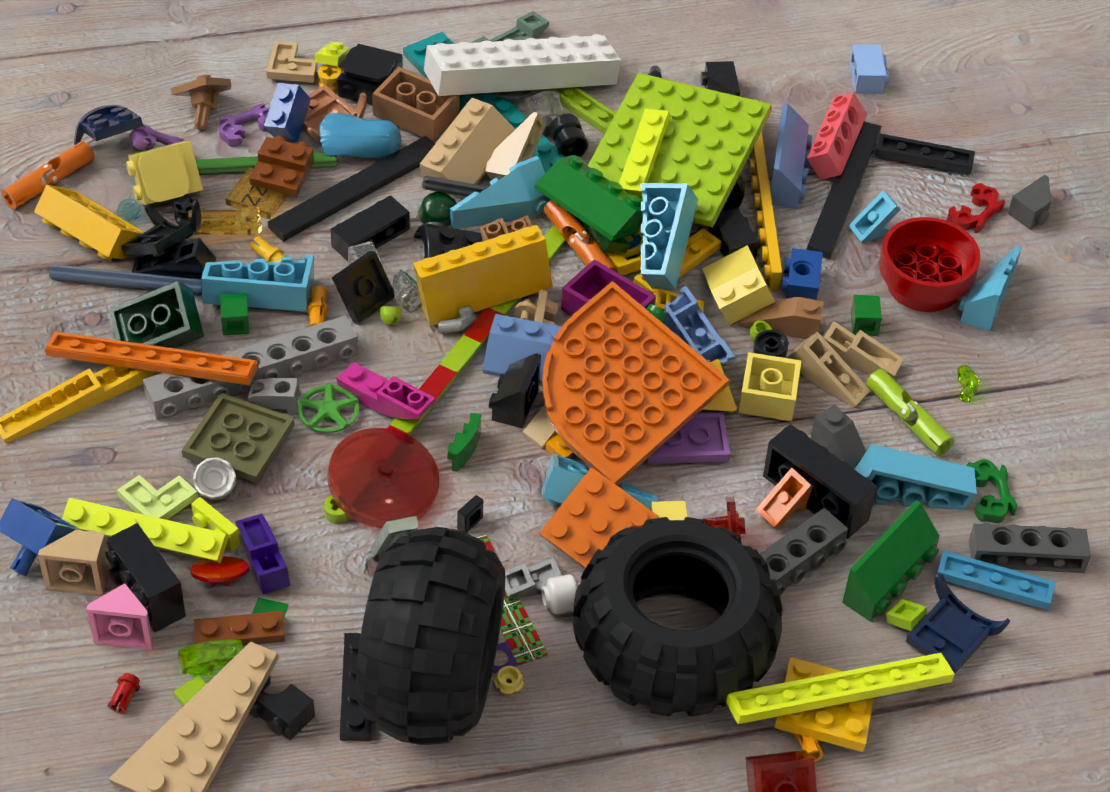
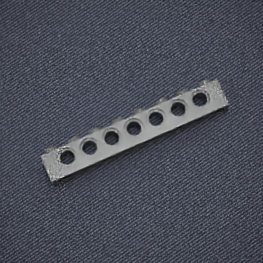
[143,315,358,420]

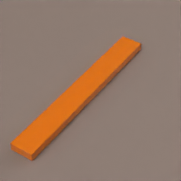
[45,332,259,385]

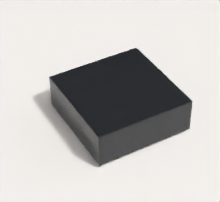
[457,495,484,533]

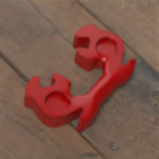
[947,183,1005,233]

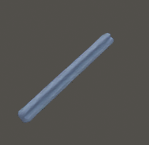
[49,264,202,295]

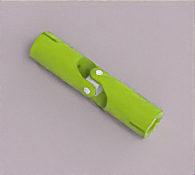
[866,369,955,456]

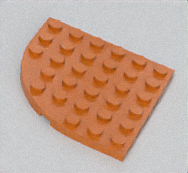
[542,281,730,485]

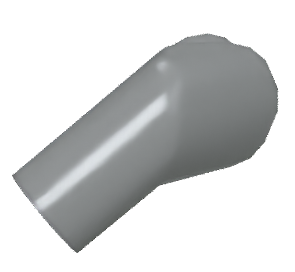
[438,306,475,334]

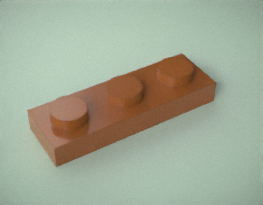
[194,611,285,650]

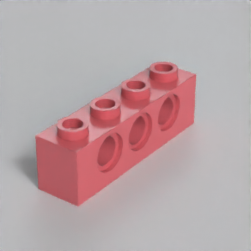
[807,92,867,180]

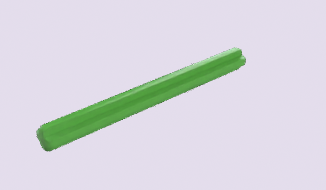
[196,152,338,174]

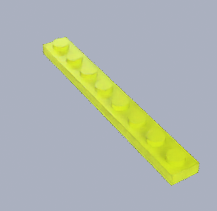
[726,653,955,724]

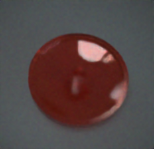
[327,428,439,528]

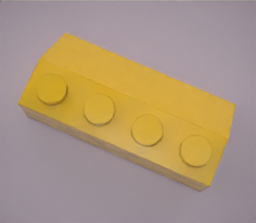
[34,185,144,261]

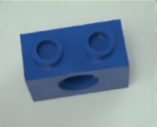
[781,248,823,300]

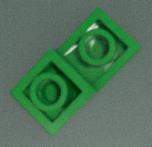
[447,413,481,472]

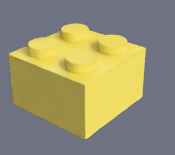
[739,352,801,421]

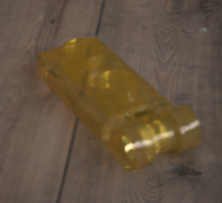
[188,206,262,235]

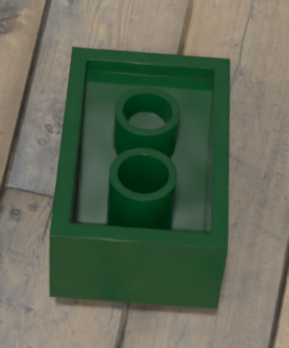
[108,281,204,348]

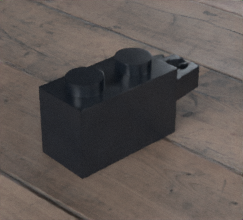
[709,204,760,259]

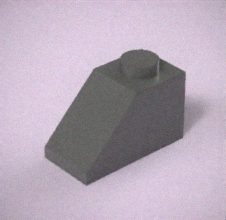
[1008,175,1051,230]
[811,405,866,468]

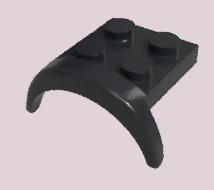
[121,201,201,258]
[414,224,483,259]

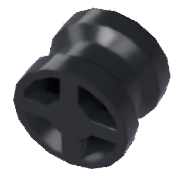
[173,195,198,226]

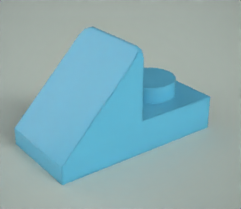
[849,190,901,243]

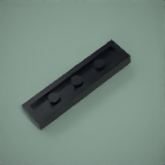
[875,133,975,174]
[340,633,371,741]

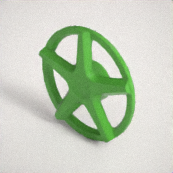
[298,383,359,433]

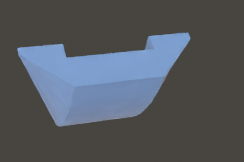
[664,285,736,363]

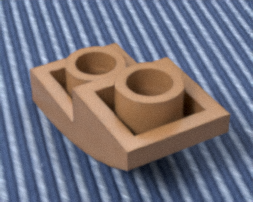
[479,215,532,241]

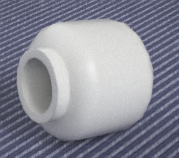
[541,574,581,615]

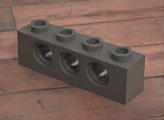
[760,508,848,596]
[969,523,1091,573]

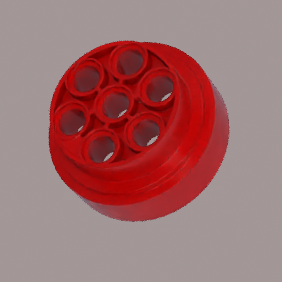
[879,217,981,312]

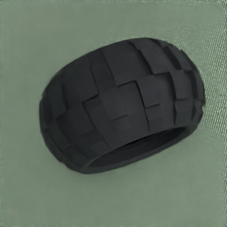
[573,517,783,717]
[356,527,505,745]

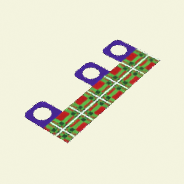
[477,535,548,673]

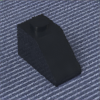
[700,61,740,97]

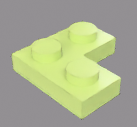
[117,475,198,520]

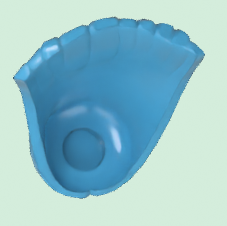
[319,113,402,158]

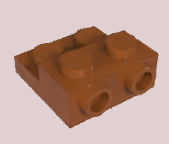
[249,136,314,197]

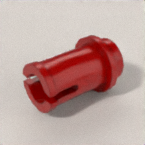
[108,673,140,714]

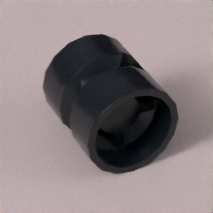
[549,114,589,157]
[753,330,789,358]

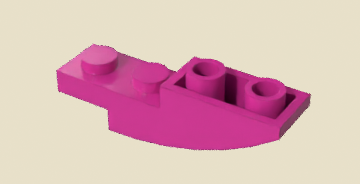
[336,362,436,419]

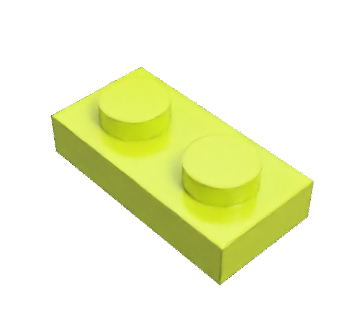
[315,42,350,66]
[191,497,240,552]

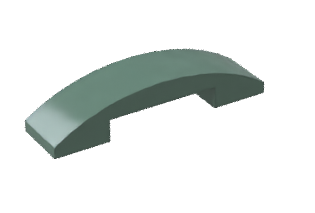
[471,11,549,43]

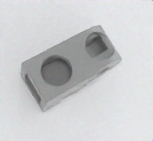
[247,378,302,414]

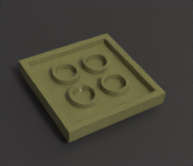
[182,393,295,484]

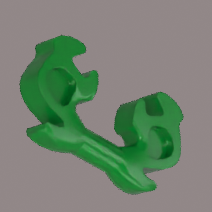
[967,459,1017,523]

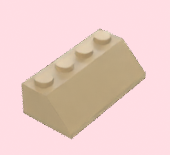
[420,98,515,199]

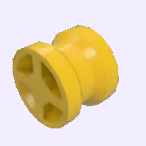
[318,64,341,93]

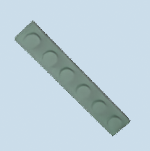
[371,516,419,559]

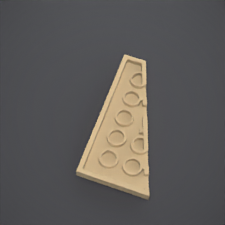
[108,642,279,792]

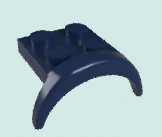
[74,105,143,145]
[906,573,1010,673]

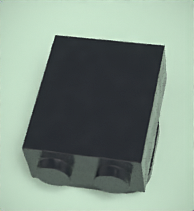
[337,44,403,105]

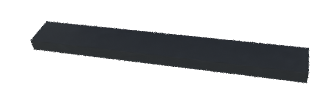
[807,121,882,259]
[268,136,435,242]

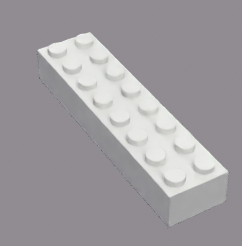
[424,34,621,96]

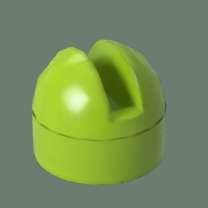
[380,306,401,326]
[749,320,772,342]

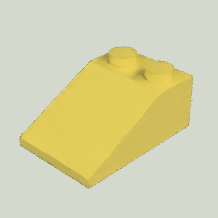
[702,245,775,326]

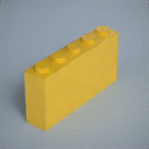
[413,225,553,326]

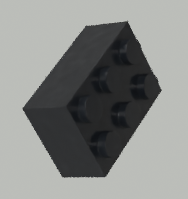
[105,523,186,632]

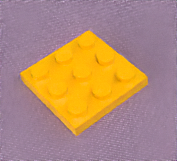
[774,657,874,752]

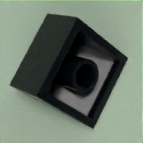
[489,353,541,429]

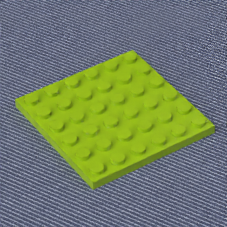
[588,73,772,227]

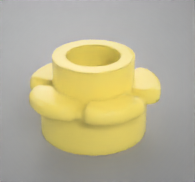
[494,666,524,694]

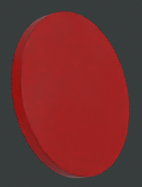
[190,556,249,587]

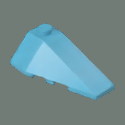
[450,156,551,229]
[959,245,1022,332]
[542,453,659,508]

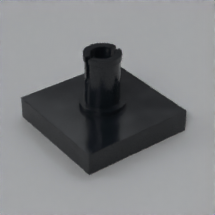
[331,251,396,323]

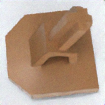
[171,75,232,130]

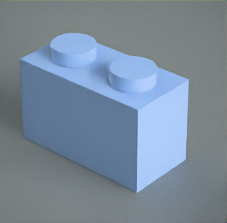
[850,44,889,93]

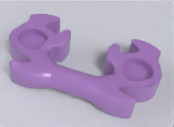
[219,103,269,147]
[129,124,185,151]

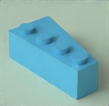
[641,183,698,289]
[201,255,314,312]
[855,444,977,510]

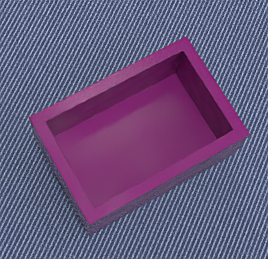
[561,259,656,316]

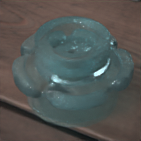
[117,198,142,222]

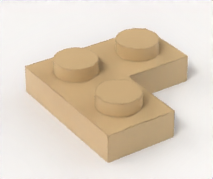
[266,41,318,83]

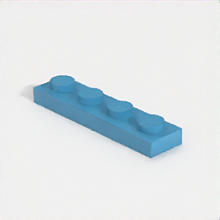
[937,550,1055,610]

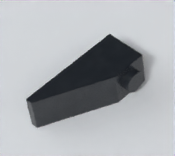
[132,238,216,280]

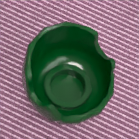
[418,192,457,226]

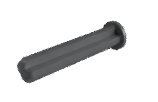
[422,176,488,197]

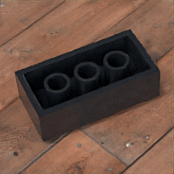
[763,424,877,539]

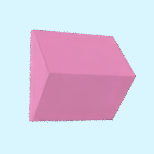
[87,583,153,650]

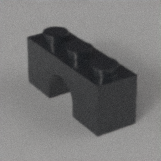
[249,675,315,740]

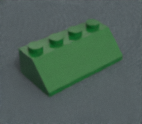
[534,155,643,241]
[842,500,940,622]

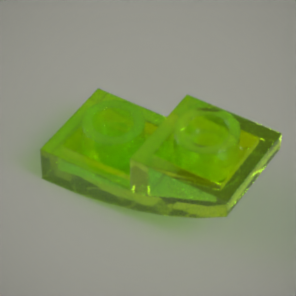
[177,640,243,675]

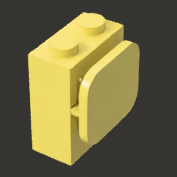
[126,141,203,205]

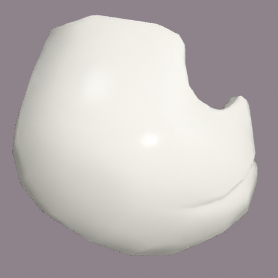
[193,457,236,500]

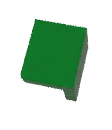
[220,293,249,335]
[850,295,882,336]

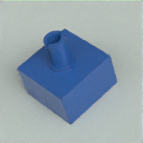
[0,498,82,576]

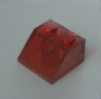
[745,750,817,792]

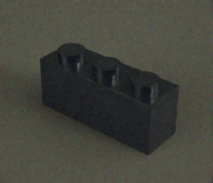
[330,195,410,263]

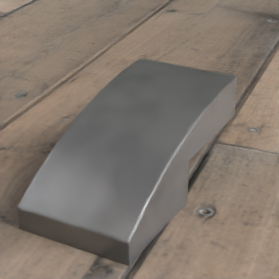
[505,557,562,599]

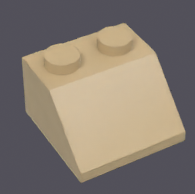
[38,530,111,596]

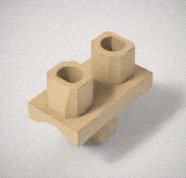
[514,289,558,325]

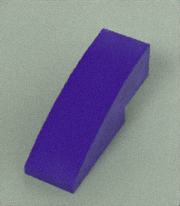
[235,513,291,594]

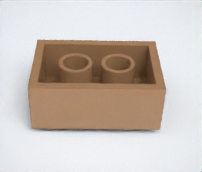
[372,67,460,142]

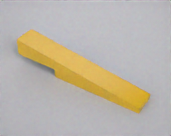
[0,365,156,443]

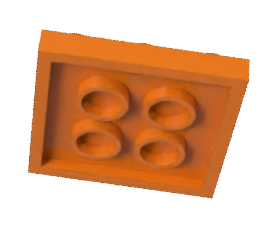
[539,467,659,569]

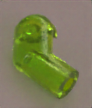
[957,365,980,403]

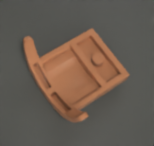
[302,85,367,144]

